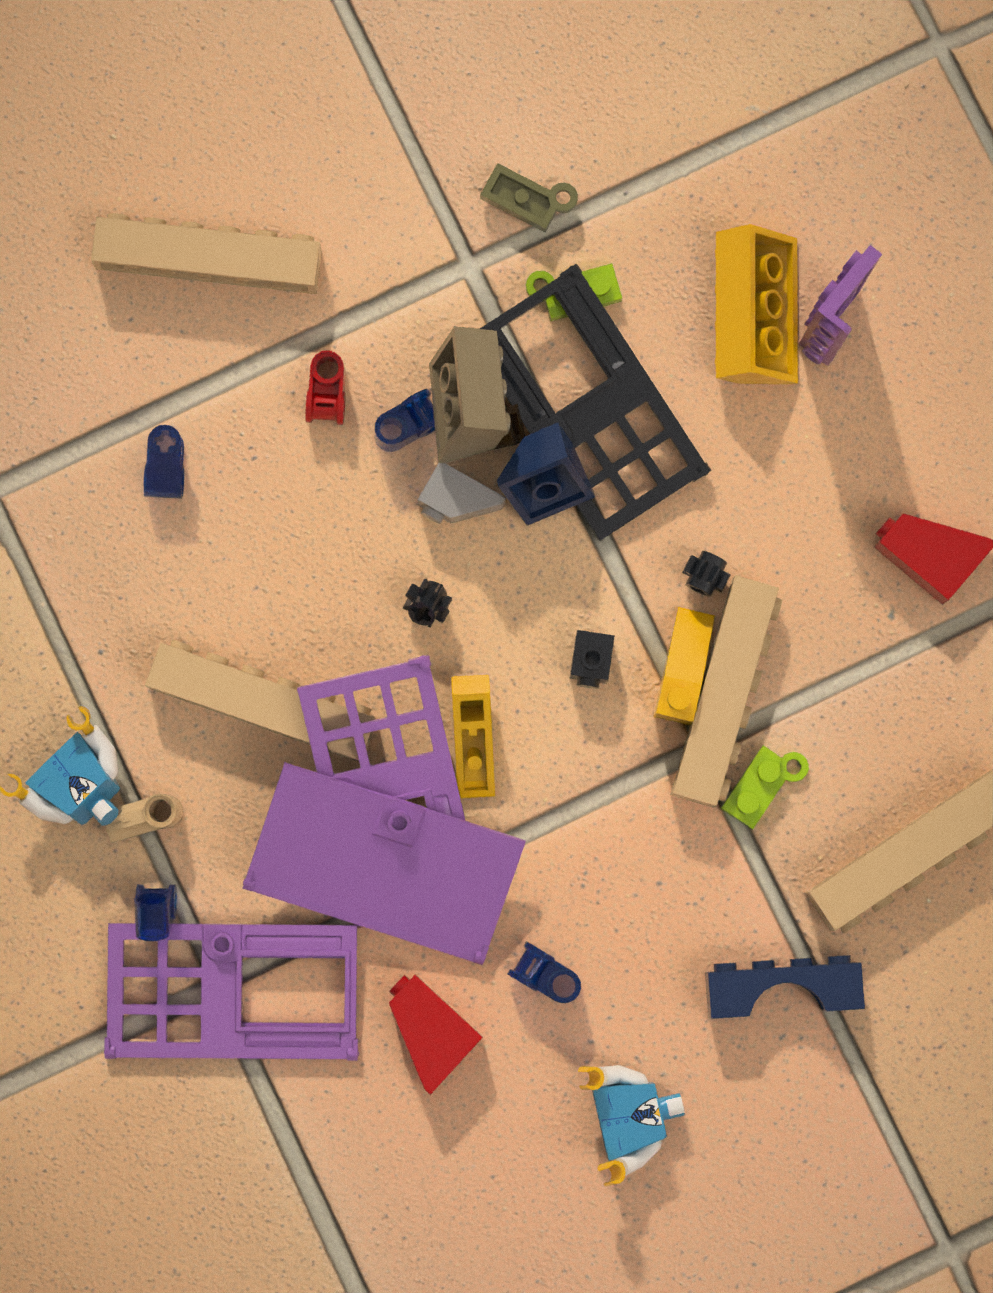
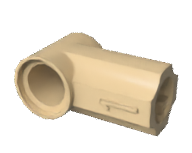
[105,794,183,843]

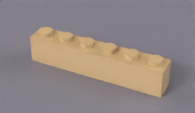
[91,213,322,294]
[670,575,782,808]
[145,640,376,762]
[805,769,993,933]

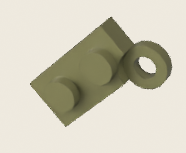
[480,163,578,233]

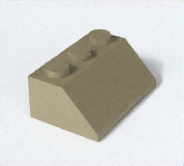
[429,326,510,463]

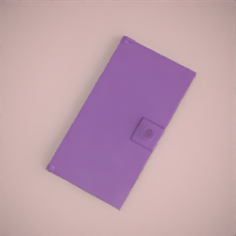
[242,762,526,965]

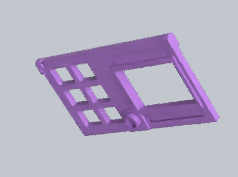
[297,655,465,926]
[104,923,359,1061]

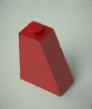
[874,513,993,605]
[389,974,483,1095]

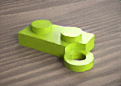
[526,263,623,321]
[720,745,809,830]

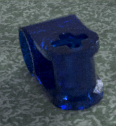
[374,389,435,452]
[144,424,184,499]
[134,884,177,941]
[507,941,581,1003]

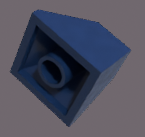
[497,423,595,526]

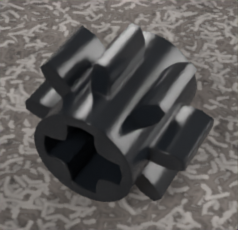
[682,551,731,597]
[403,579,452,628]

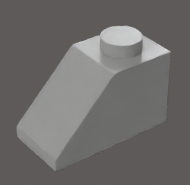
[418,463,506,524]

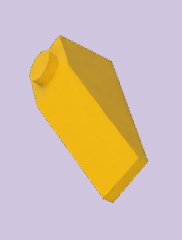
[653,607,715,725]
[451,675,495,798]

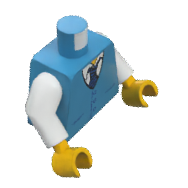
[0,706,120,826]
[578,1065,685,1186]

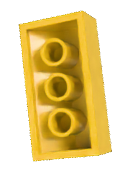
[715,224,798,384]

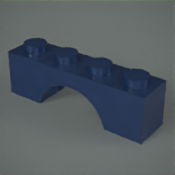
[705,955,865,1019]

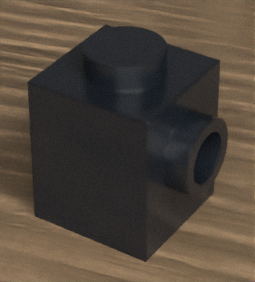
[569,630,615,689]

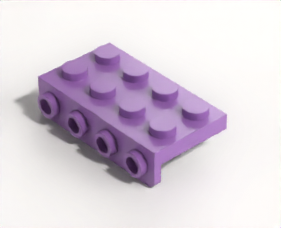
[799,245,882,366]

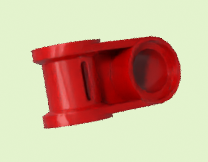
[305,350,346,425]

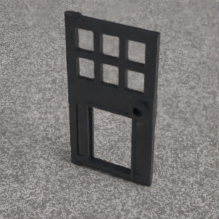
[480,264,712,541]

